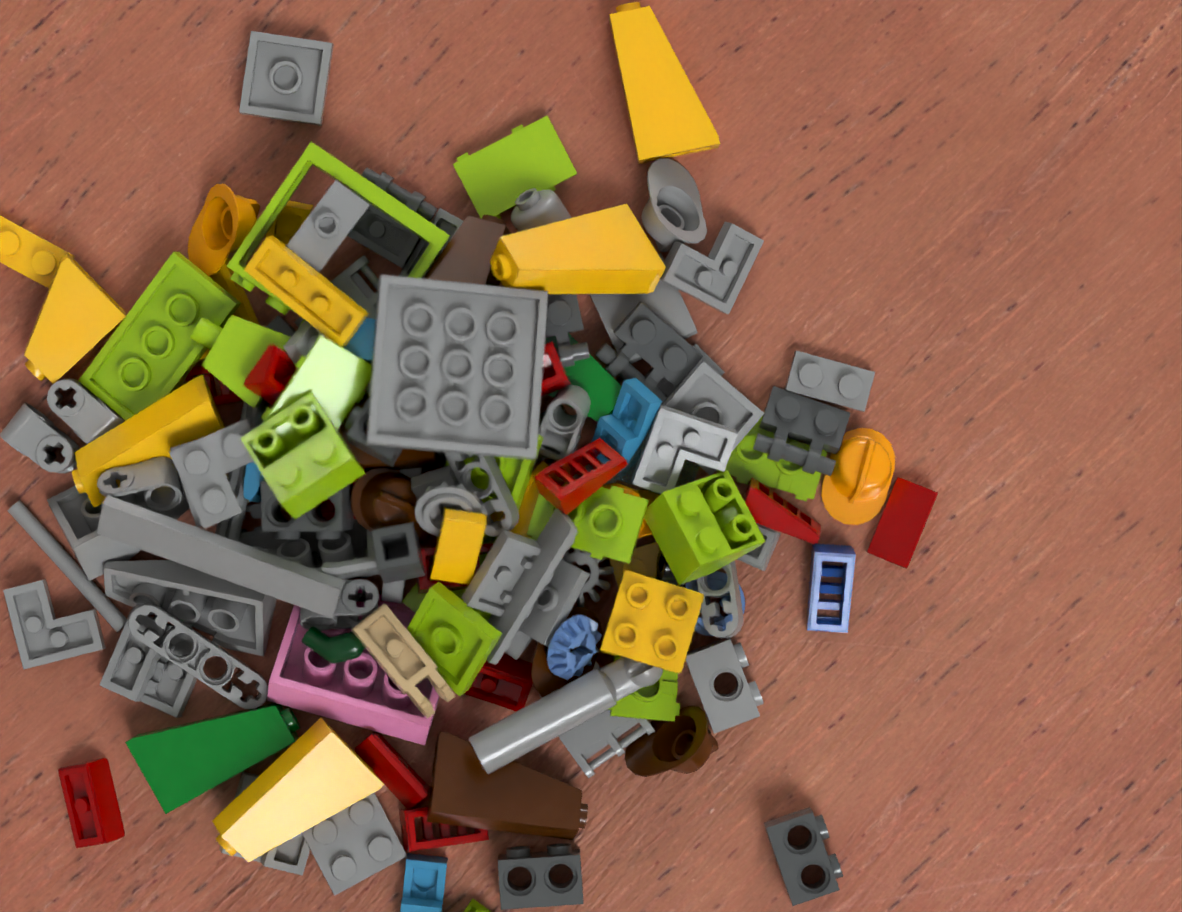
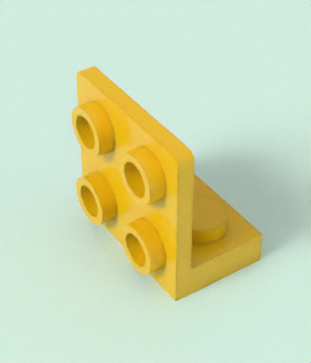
[599,570,704,674]

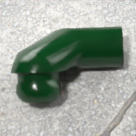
[302,626,365,664]

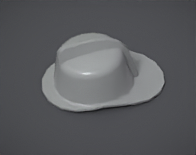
[641,158,707,252]

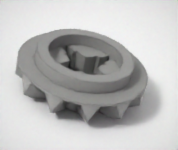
[415,480,482,536]

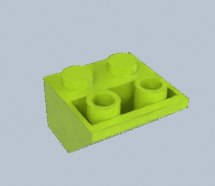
[240,392,365,519]
[644,469,766,585]

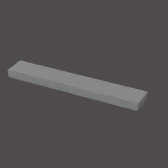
[96,495,345,618]

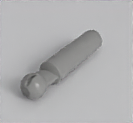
[469,657,663,774]

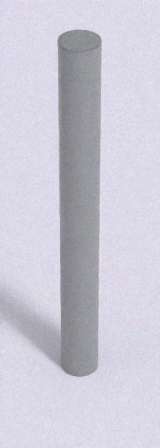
[8,500,127,633]

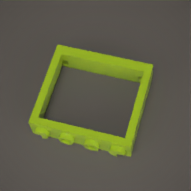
[227,142,450,326]

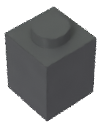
[371,522,425,584]

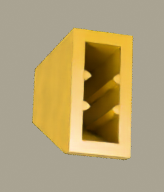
[24,252,126,384]

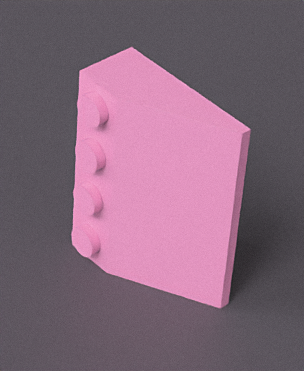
[267,589,440,746]

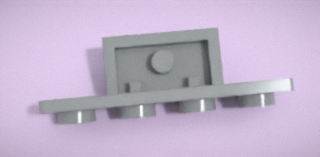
[462,509,578,665]

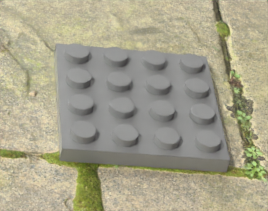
[366,275,548,460]

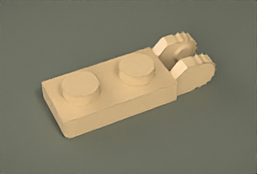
[352,603,455,718]

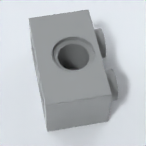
[685,638,764,734]

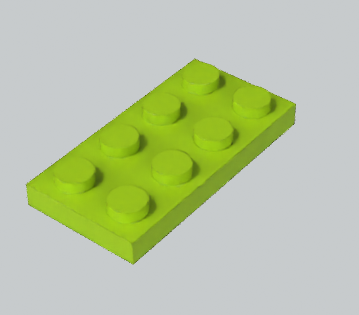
[78,252,241,420]

